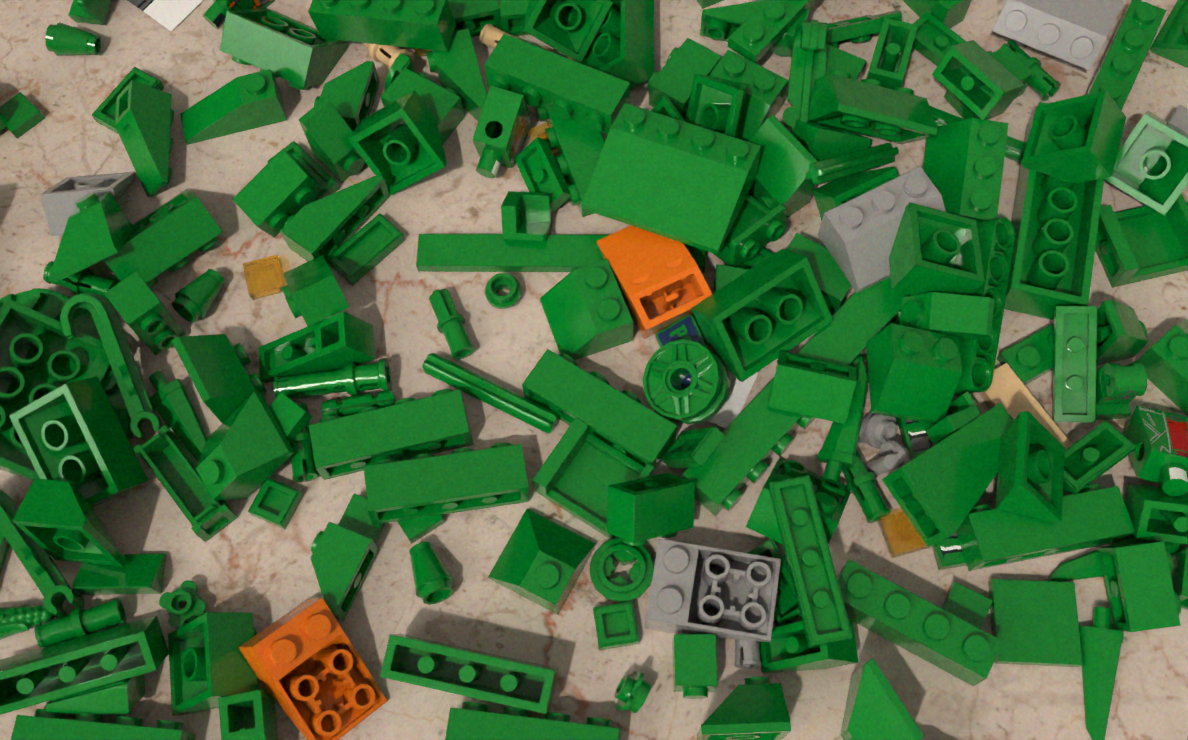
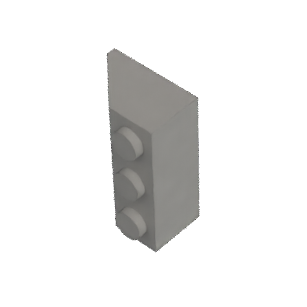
[992,0,1124,70]
[818,166,946,293]

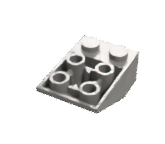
[645,538,781,642]

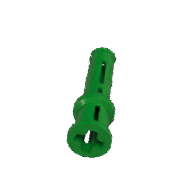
[273,358,392,399]

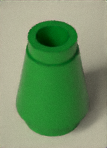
[45,22,101,56]
[172,269,225,322]
[409,542,454,605]

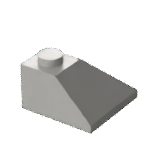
[41,171,136,236]

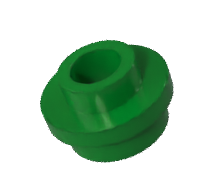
[485,273,522,309]

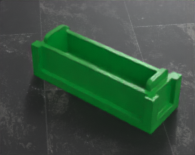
[133,425,238,542]

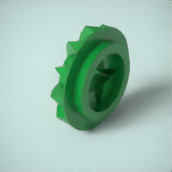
[590,538,654,603]

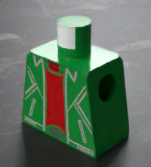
[473,86,533,178]
[1122,406,1188,497]

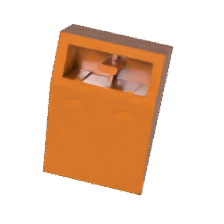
[596,225,712,339]
[238,597,387,740]

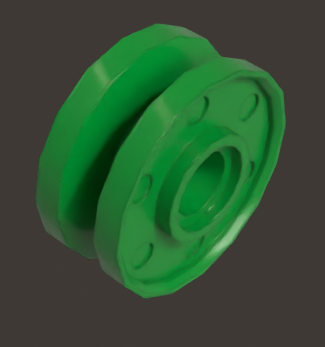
[643,339,730,425]

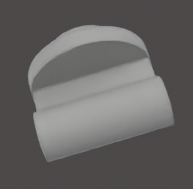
[858,411,897,449]
[866,440,911,476]

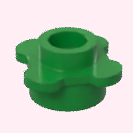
[159,580,207,629]
[614,671,651,713]

